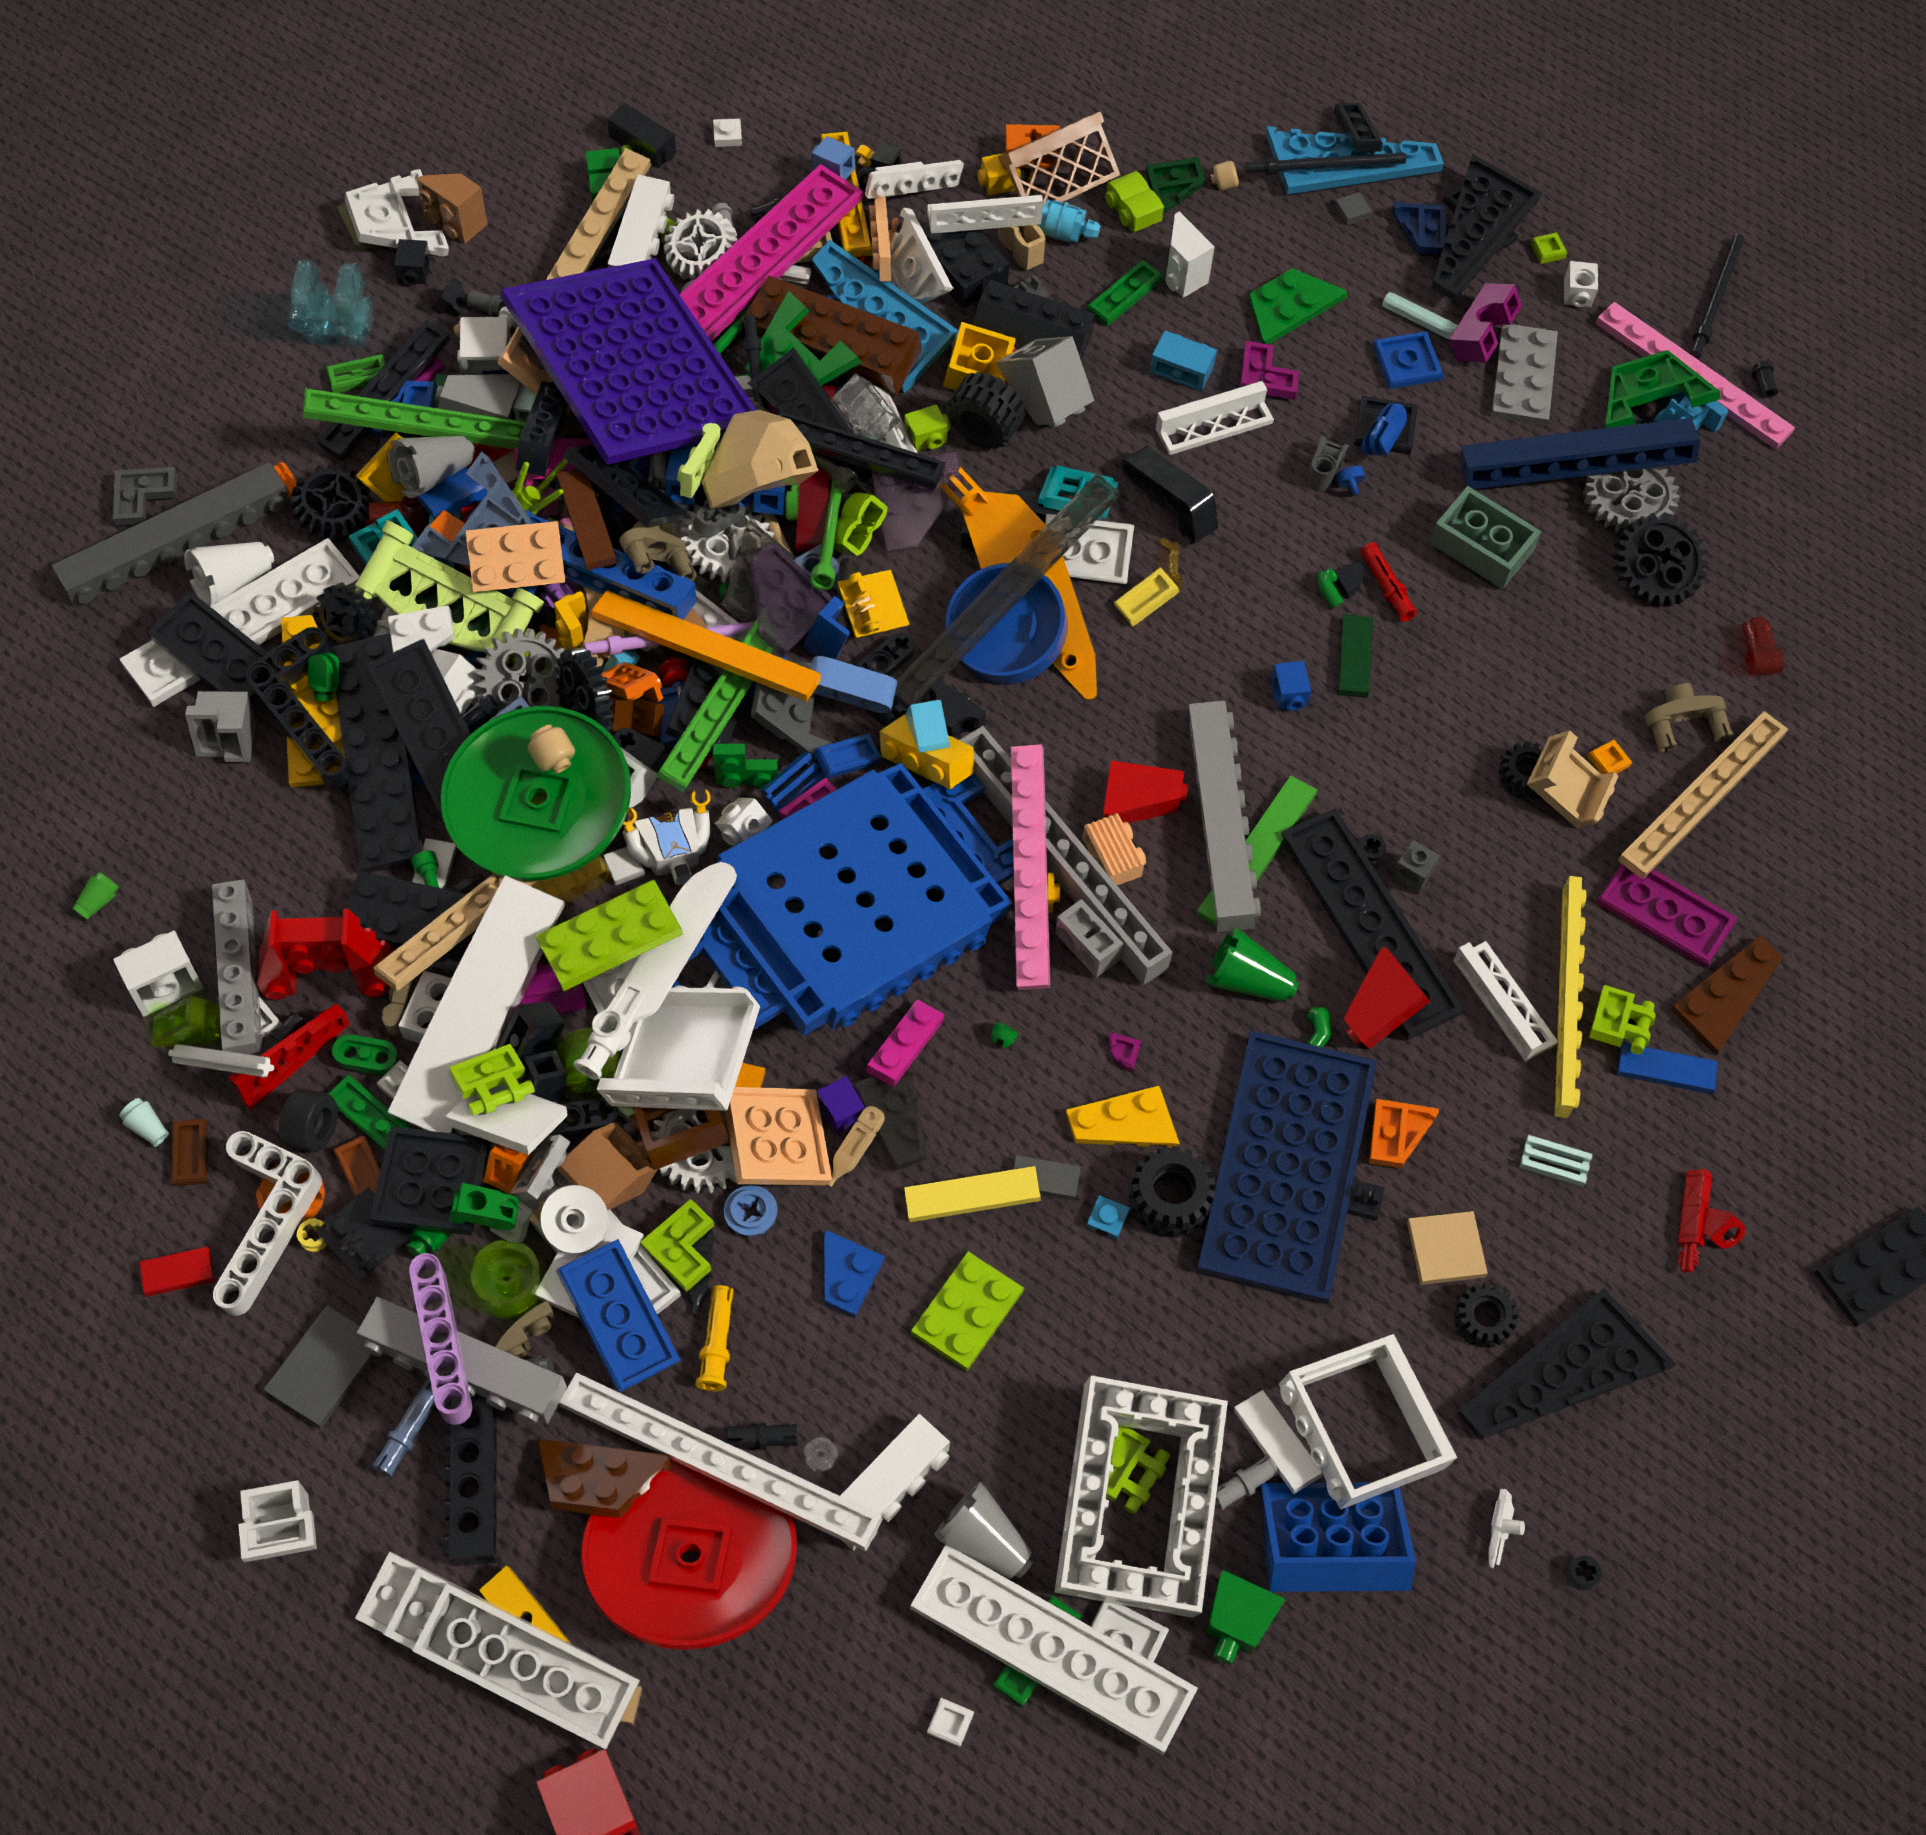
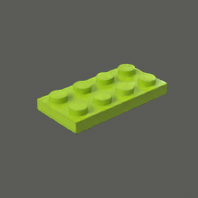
[536,880,683,991]

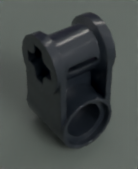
[613,728,672,781]

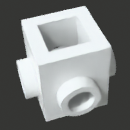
[715,797,773,846]

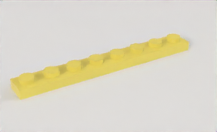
[1555,876,1586,1118]

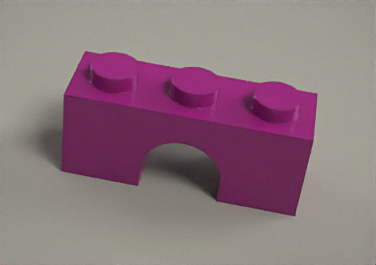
[1449,283,1522,363]

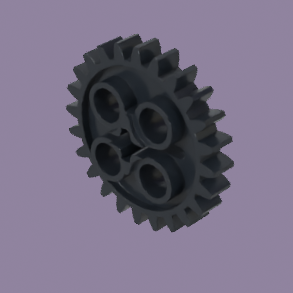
[1612,513,1709,607]
[555,647,614,734]

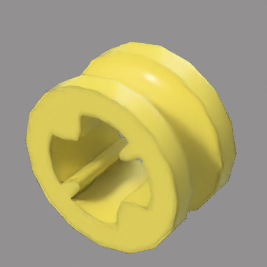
[297,1218,327,1252]

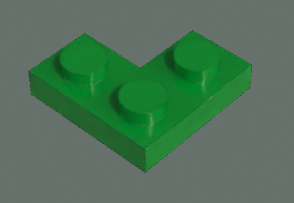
[713,744,778,788]

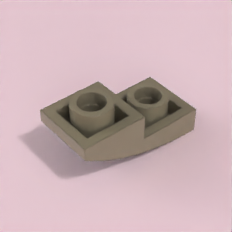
[496,1300,556,1359]

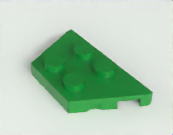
[1249,268,1347,344]

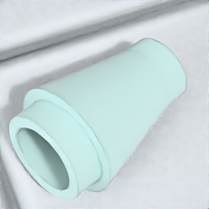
[119,1098,169,1147]

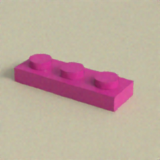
[866,999,945,1087]

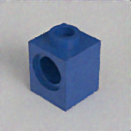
[1271,661,1311,711]

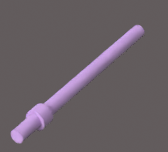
[583,621,755,655]

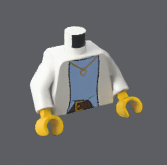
[622,789,711,885]

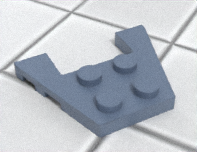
[412,452,534,568]

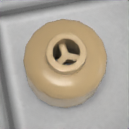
[527,724,575,774]

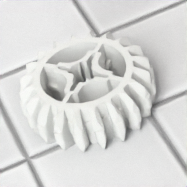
[664,209,738,281]

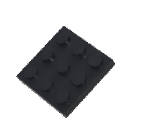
[369,1126,491,1236]

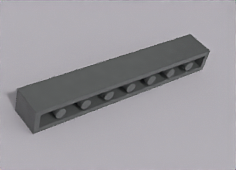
[51,462,290,607]

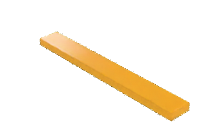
[591,590,821,702]

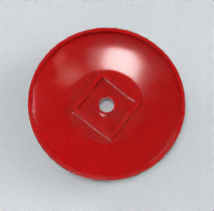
[582,1459,797,1650]

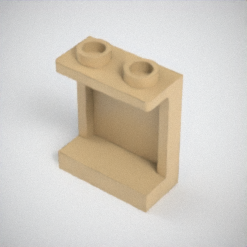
[1527,730,1618,828]

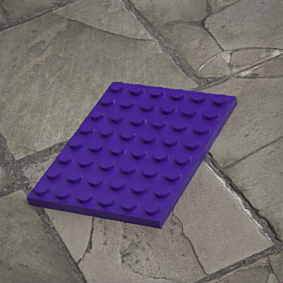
[500,258,756,465]

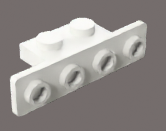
[865,160,964,199]

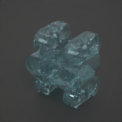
[287,260,374,346]

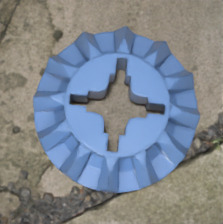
[724,1185,778,1238]

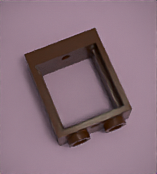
[629,1107,730,1170]

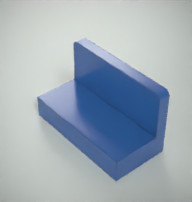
[802,596,850,660]

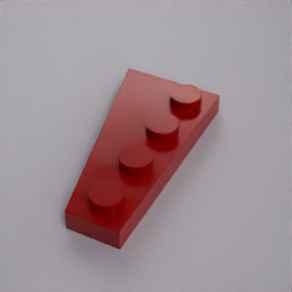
[229,1004,350,1111]

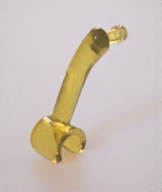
[1160,538,1182,592]

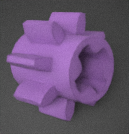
[540,579,579,608]

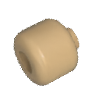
[1210,161,1239,191]

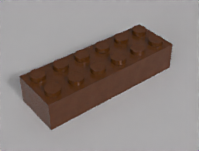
[742,276,923,396]

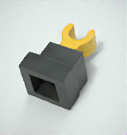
[855,143,903,169]

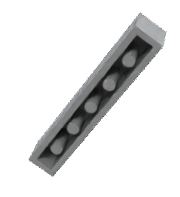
[357,1297,567,1425]

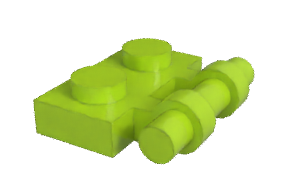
[1589,985,1656,1055]
[449,1044,535,1116]
[1106,1425,1171,1515]

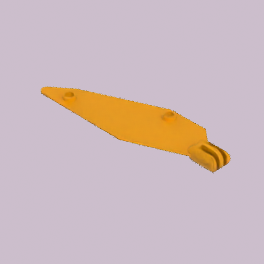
[940,467,1097,700]

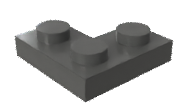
[113,467,177,526]

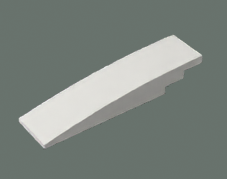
[388,875,565,1133]
[355,1552,640,1749]

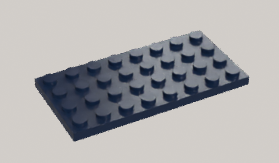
[1196,1030,1377,1304]

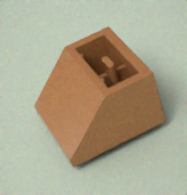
[417,173,488,244]
[557,1121,658,1211]

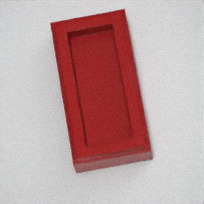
[140,1247,215,1297]

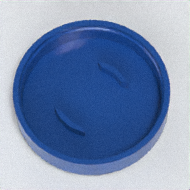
[946,563,1068,684]

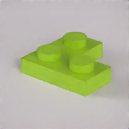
[640,1199,714,1292]

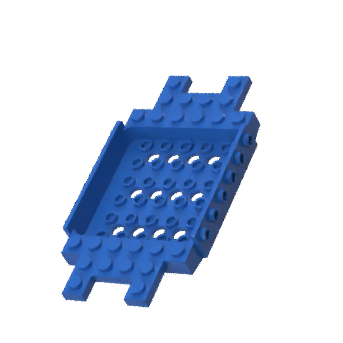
[687,763,1014,1036]

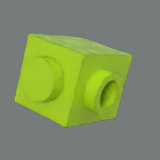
[905,404,951,452]

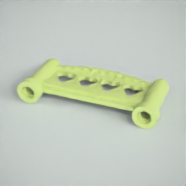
[355,520,544,664]

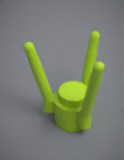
[512,458,569,515]

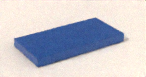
[556,1239,681,1393]

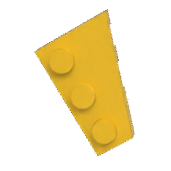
[1066,1086,1180,1148]

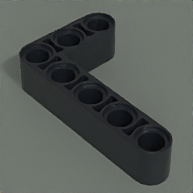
[246,627,349,788]

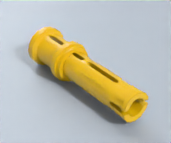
[695,1285,734,1392]

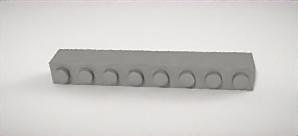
[1189,701,1261,932]

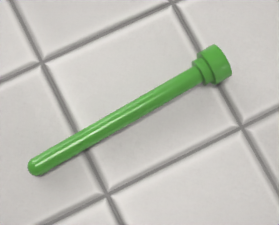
[810,478,843,590]

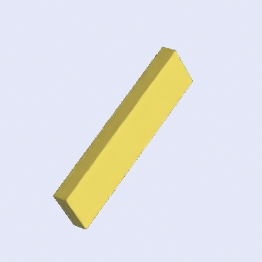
[904,1166,1041,1222]

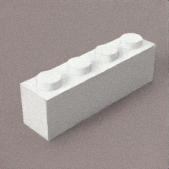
[608,174,674,268]
[840,1414,950,1551]

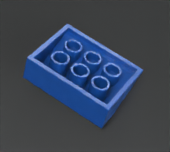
[1260,1482,1416,1592]

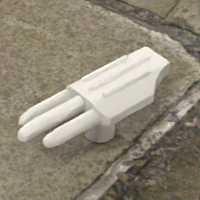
[1489,1489,1525,1568]

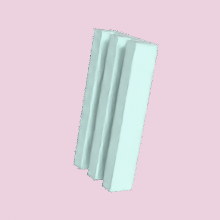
[1519,1135,1592,1187]

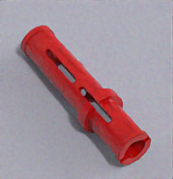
[1360,542,1417,622]

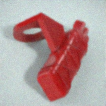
[1677,1169,1746,1273]

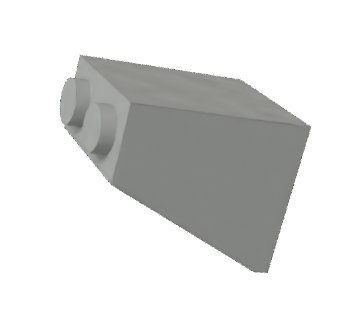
[996,336,1095,428]

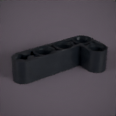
[1121,446,1218,544]

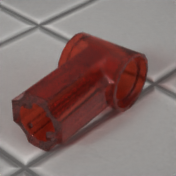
[369,496,428,534]
[1741,617,1784,675]

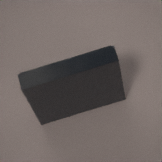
[1354,395,1418,455]

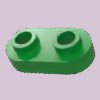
[332,1034,399,1075]

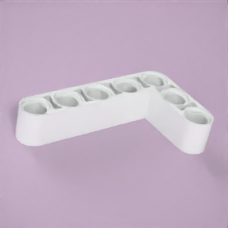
[213,1131,322,1316]

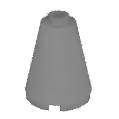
[387,436,475,498]
[934,1482,1033,1580]

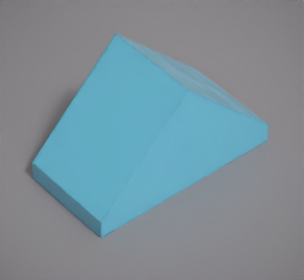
[906,700,949,753]

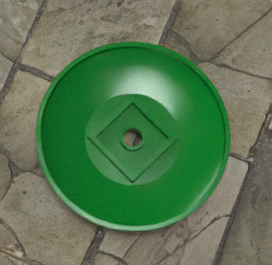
[441,706,631,881]

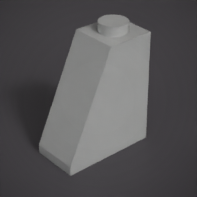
[434,374,521,420]

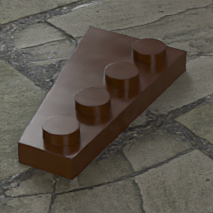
[1671,935,1783,1055]

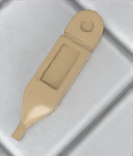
[828,1106,885,1187]

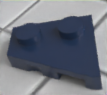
[1392,202,1446,255]

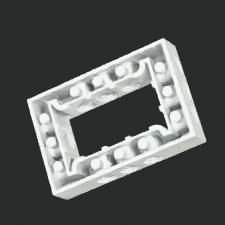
[1054,1376,1228,1618]

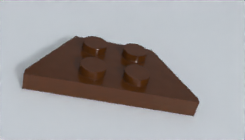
[539,1439,671,1518]

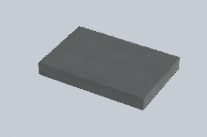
[263,1306,375,1428]

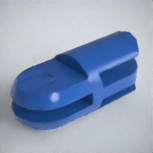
[1361,403,1407,456]

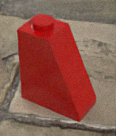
[1102,760,1188,823]
[1344,947,1430,1049]

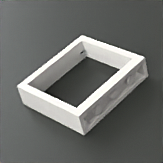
[1279,1334,1457,1510]

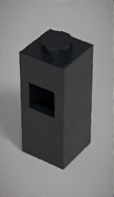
[607,103,676,168]

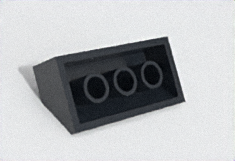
[973,280,1095,360]

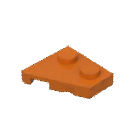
[1369,1099,1439,1168]

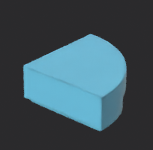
[602,650,640,673]

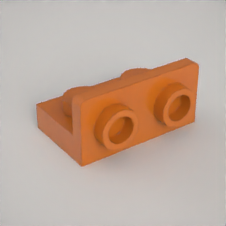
[601,662,663,702]

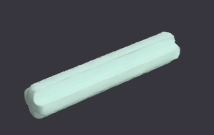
[1382,292,1458,340]

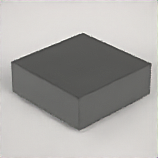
[1334,192,1372,226]

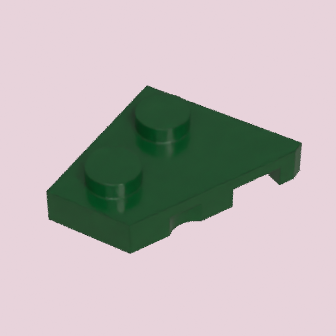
[1145,157,1205,213]

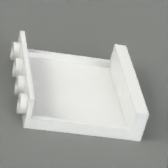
[596,986,760,1111]

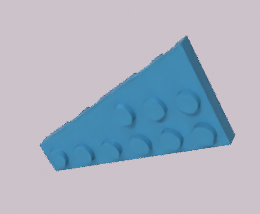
[1266,126,1444,195]
[812,240,958,393]

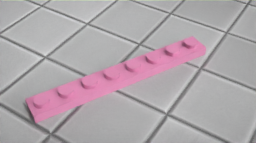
[1595,302,1795,450]
[1011,744,1050,990]

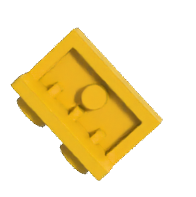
[554,591,588,652]

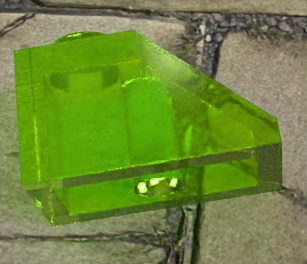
[152,995,221,1047]

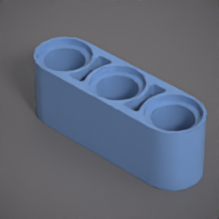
[811,656,897,713]

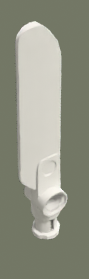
[573,862,737,1080]

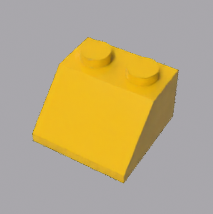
[943,322,1016,390]

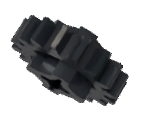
[314,582,378,646]

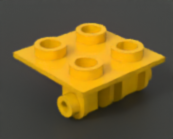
[837,570,910,638]

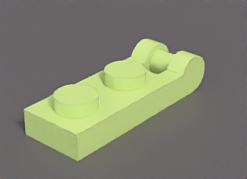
[677,423,720,498]

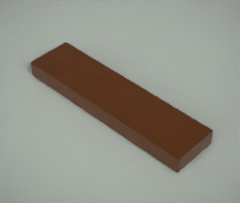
[556,469,617,570]

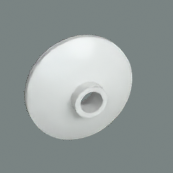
[540,1185,608,1254]

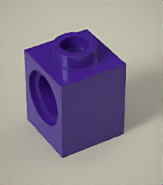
[818,1076,865,1134]

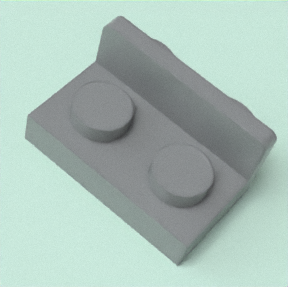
[510,1135,570,1211]

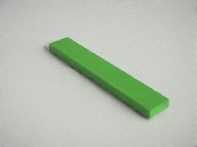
[1196,776,1317,926]

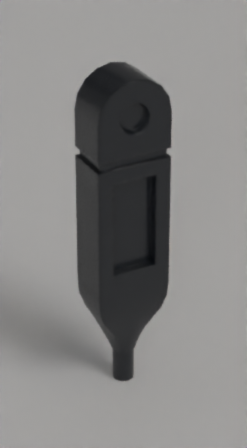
[688,1229,714,1316]

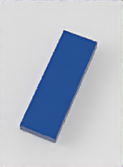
[1616,1042,1718,1094]

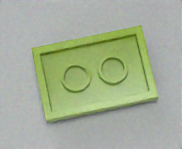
[911,1251,1024,1371]

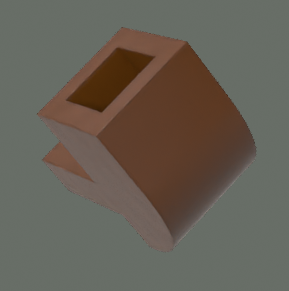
[609,695,664,736]

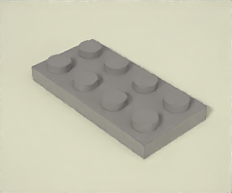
[1491,324,1558,426]

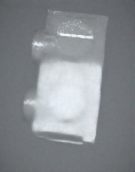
[832,373,900,441]

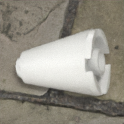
[184,542,274,606]

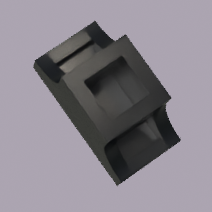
[930,680,986,738]

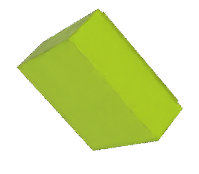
[1530,232,1567,264]

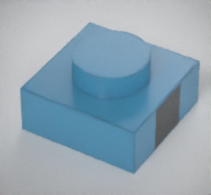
[1086,1195,1130,1240]

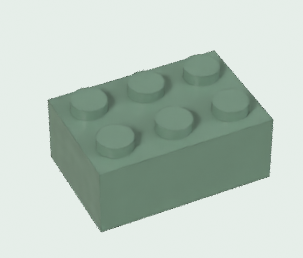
[1429,486,1542,589]

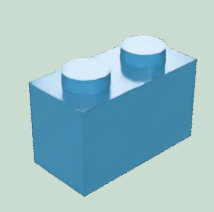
[1150,331,1217,391]

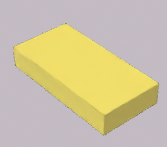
[1113,567,1179,627]

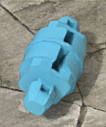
[1038,200,1101,243]

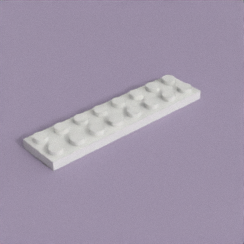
[119,538,360,707]
[910,1545,1198,1755]

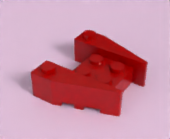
[257,908,392,1000]

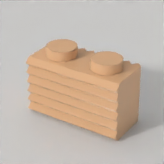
[1082,813,1146,885]

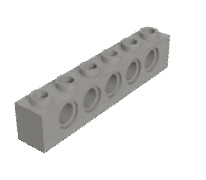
[212,880,263,1056]

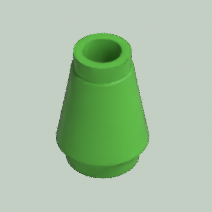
[72,872,119,920]

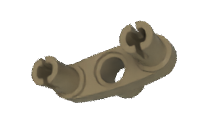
[619,521,697,581]
[1644,683,1734,752]

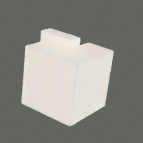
[457,317,511,375]
[432,649,483,715]
[239,1480,317,1562]

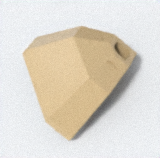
[701,410,818,509]

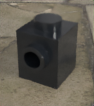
[522,1050,567,1102]

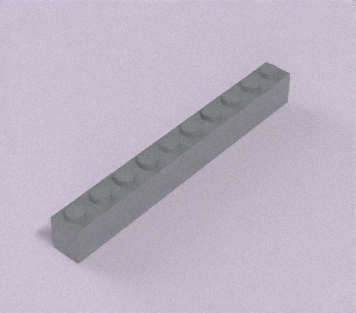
[960,726,1173,985]

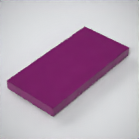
[1597,864,1738,968]

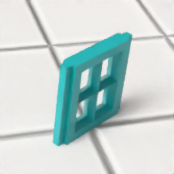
[1038,465,1119,520]

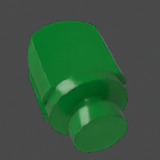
[308,652,339,701]
[406,1229,451,1257]

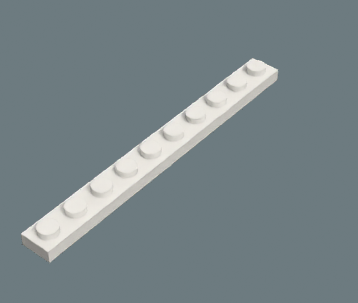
[559,1373,882,1551]

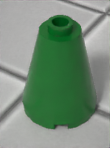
[1206,927,1299,1002]

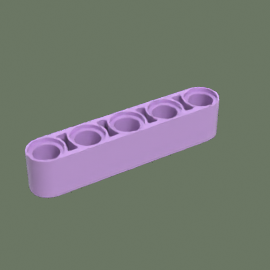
[409,1253,472,1425]

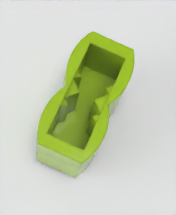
[1105,171,1164,232]
[834,493,888,556]

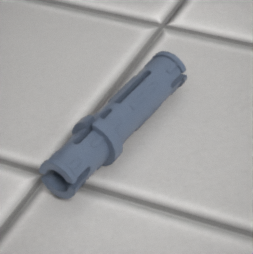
[372,1377,435,1478]

